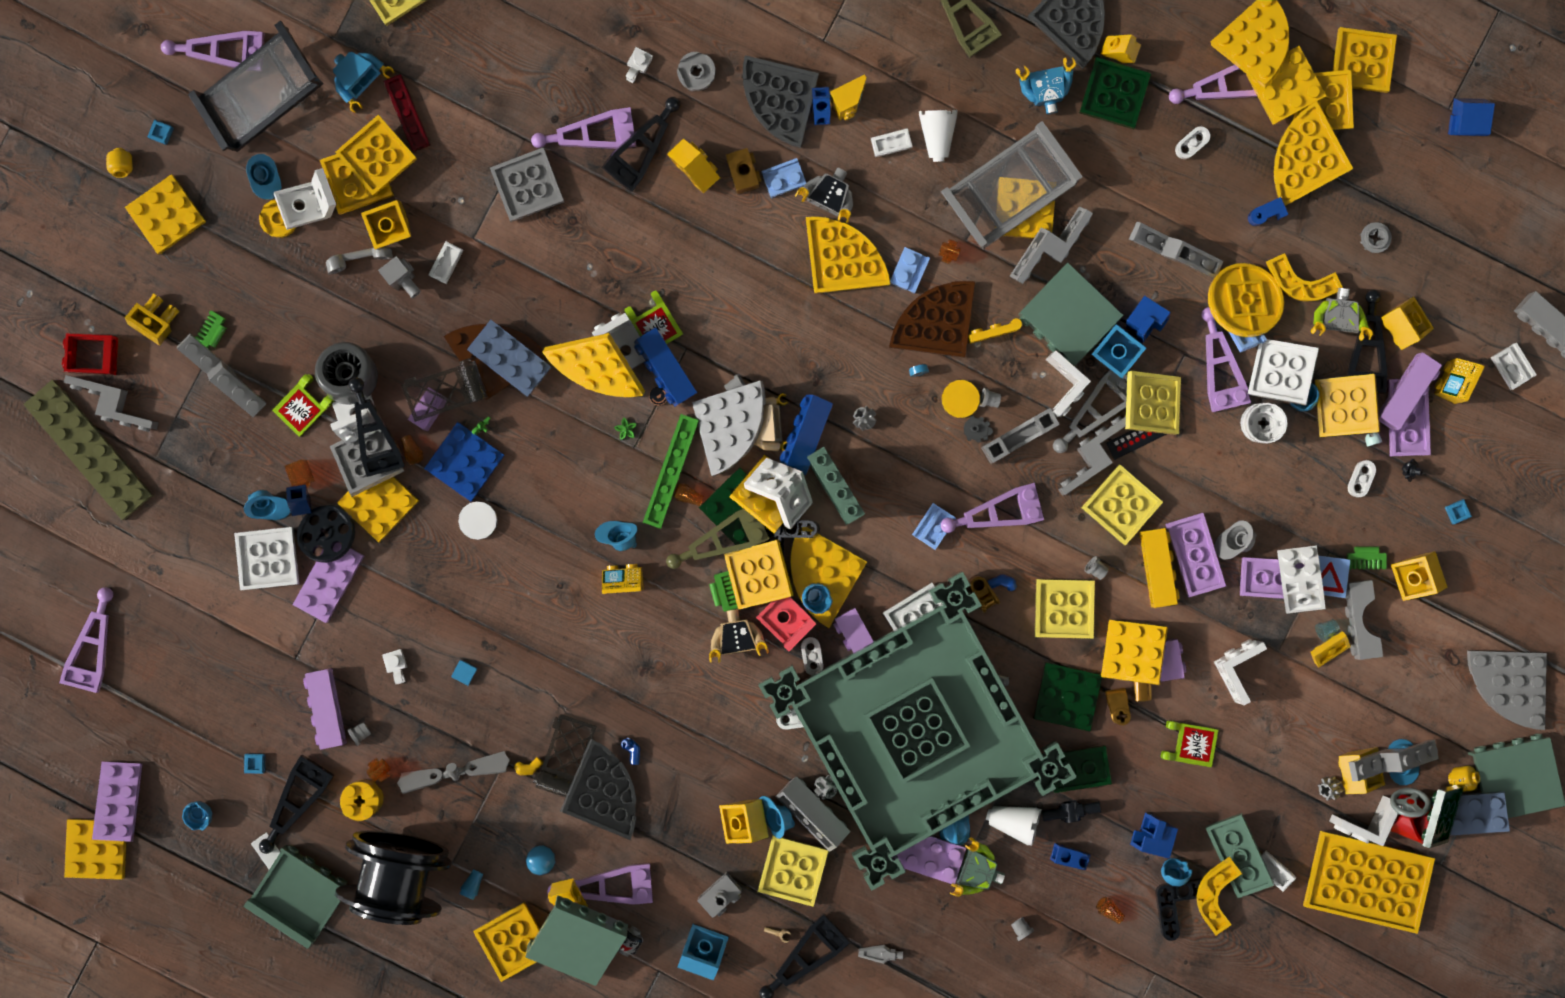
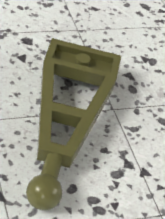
[940,0,1002,58]
[666,509,769,569]

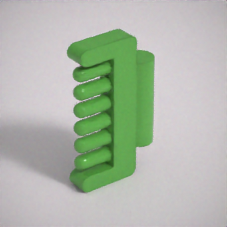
[195,311,227,348]
[1347,547,1387,570]
[709,571,738,612]

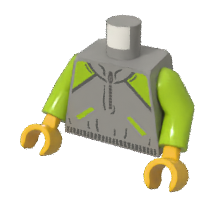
[1311,288,1373,341]

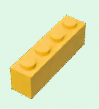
[1139,528,1180,608]

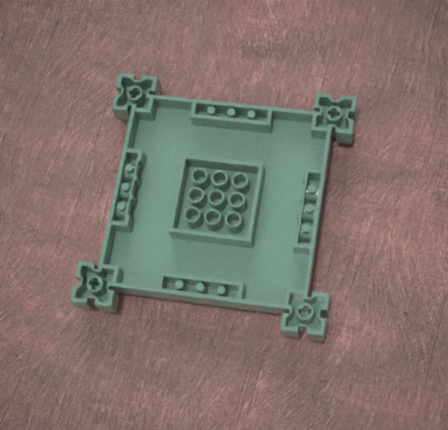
[758,572,1076,891]

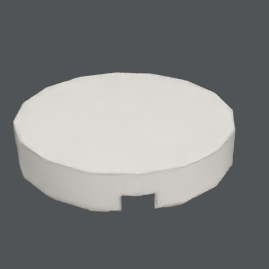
[458,501,498,540]

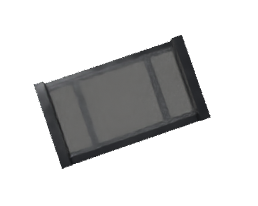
[188,21,323,152]

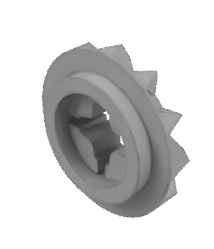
[1360,222,1392,253]

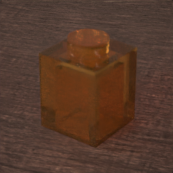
[284,459,315,488]

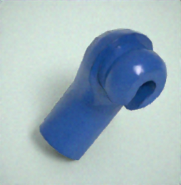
[987,574,1017,591]
[621,738,640,765]

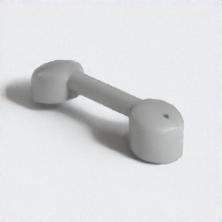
[326,246,393,275]

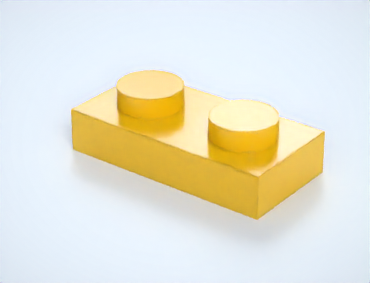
[1310,631,1351,668]

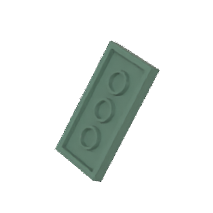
[1206,813,1274,898]

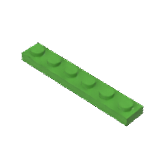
[643,414,699,529]

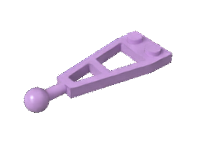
[161,31,265,72]
[1169,65,1258,104]
[531,107,636,149]
[1202,307,1251,412]
[941,483,1044,533]
[59,587,113,693]
[547,863,653,904]

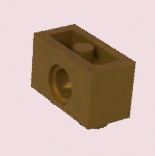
[726,148,761,194]

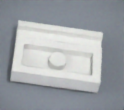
[1490,342,1537,390]

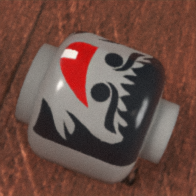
[618,926,643,957]

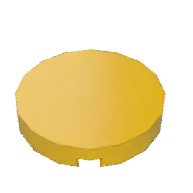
[259,200,297,238]
[941,380,980,418]

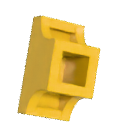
[1100,35,1141,63]

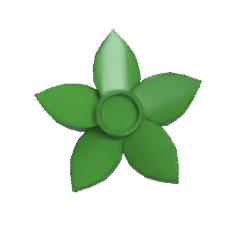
[472,416,490,434]
[614,417,637,440]

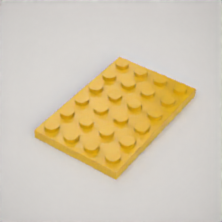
[1303,831,1435,934]

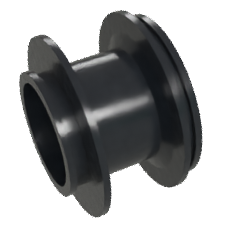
[335,831,452,925]

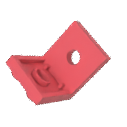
[756,597,816,652]

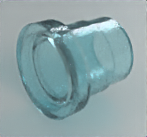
[1315,619,1340,642]

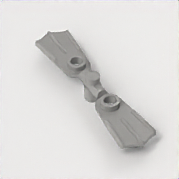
[397,751,510,794]

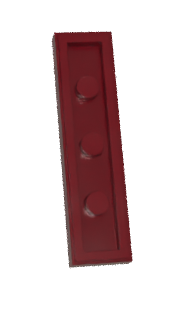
[383,74,431,152]

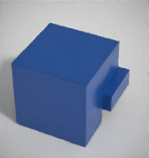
[1448,98,1495,136]
[1126,295,1170,344]
[1130,812,1178,859]

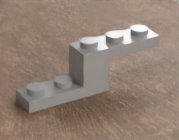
[1010,206,1093,284]
[1129,222,1224,278]
[177,334,266,417]
[64,375,159,432]
[1058,416,1126,496]
[1348,740,1439,781]

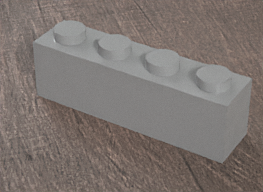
[1514,291,1565,358]
[775,776,851,852]

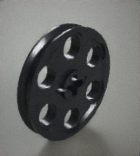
[297,505,355,563]

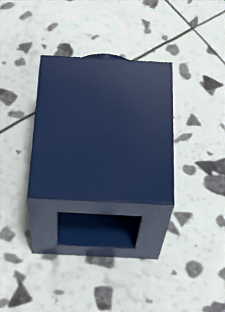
[286,484,312,516]

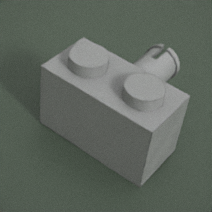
[378,256,421,299]
[697,872,742,918]

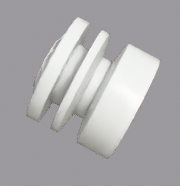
[1240,403,1288,443]

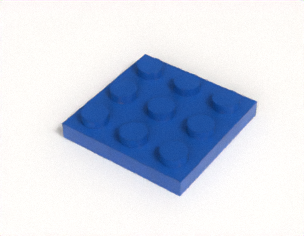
[424,422,505,502]

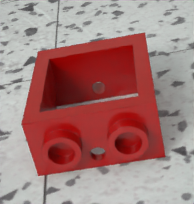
[62,333,118,375]

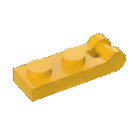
[968,318,1022,344]

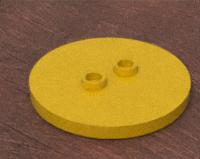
[1208,263,1284,337]

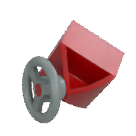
[1390,788,1433,844]

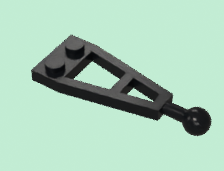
[601,97,680,192]
[1347,289,1388,394]
[348,377,405,477]
[259,755,335,854]
[759,913,850,998]

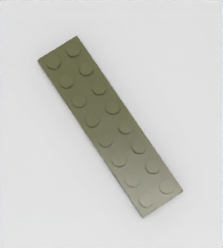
[23,379,154,520]

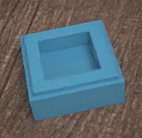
[147,120,174,145]
[1445,499,1472,524]
[451,660,478,686]
[244,753,266,774]

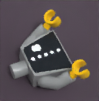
[795,168,853,223]

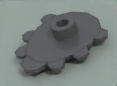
[963,415,993,443]

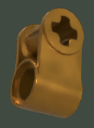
[968,576,1000,613]
[1105,687,1131,726]

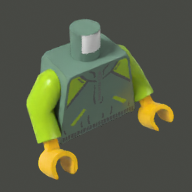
[950,837,1005,897]

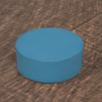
[909,364,929,377]

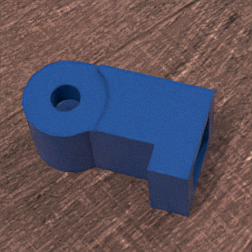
[812,87,831,125]
[1248,197,1289,226]
[1050,843,1091,870]

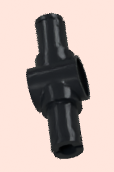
[1042,800,1101,823]

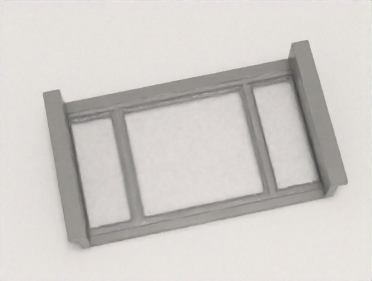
[941,121,1083,249]

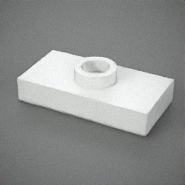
[871,128,913,158]
[429,241,464,284]
[1262,851,1296,892]

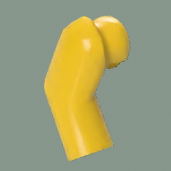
[514,757,544,776]

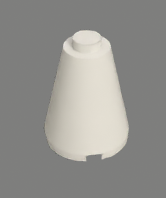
[919,110,958,162]
[986,806,1041,846]

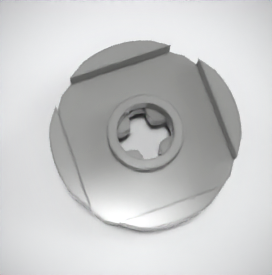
[677,52,716,91]

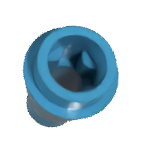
[460,869,483,900]

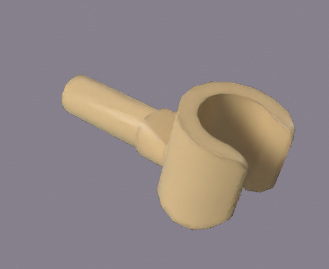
[764,927,791,943]

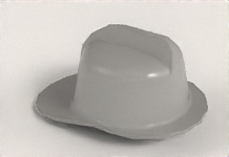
[1214,520,1257,560]

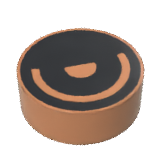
[649,386,667,406]

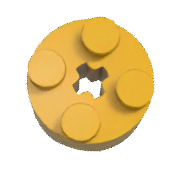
[340,779,383,821]

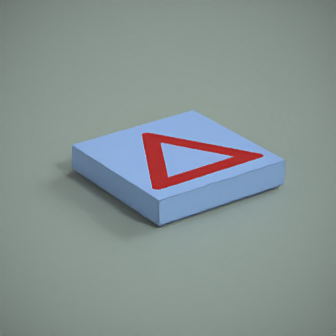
[1318,555,1350,598]

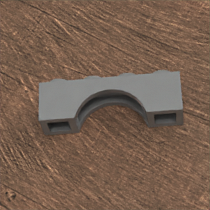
[981,408,1060,464]
[1345,580,1383,660]

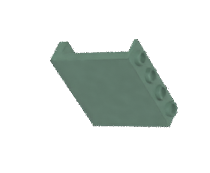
[1018,262,1123,366]
[807,447,865,525]
[1468,734,1565,818]
[243,845,347,949]
[525,895,628,986]

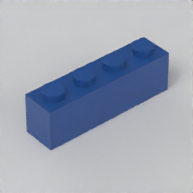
[634,327,697,407]
[780,395,833,475]

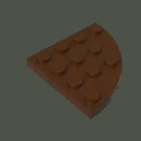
[889,281,975,358]
[444,324,548,401]

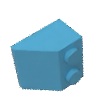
[1091,324,1147,378]
[678,924,729,980]

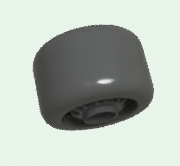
[315,342,378,405]

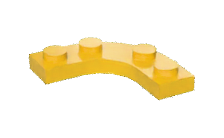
[1266,253,1343,302]
[1197,856,1242,935]

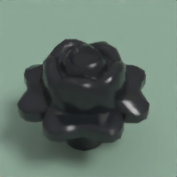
[1402,459,1423,482]

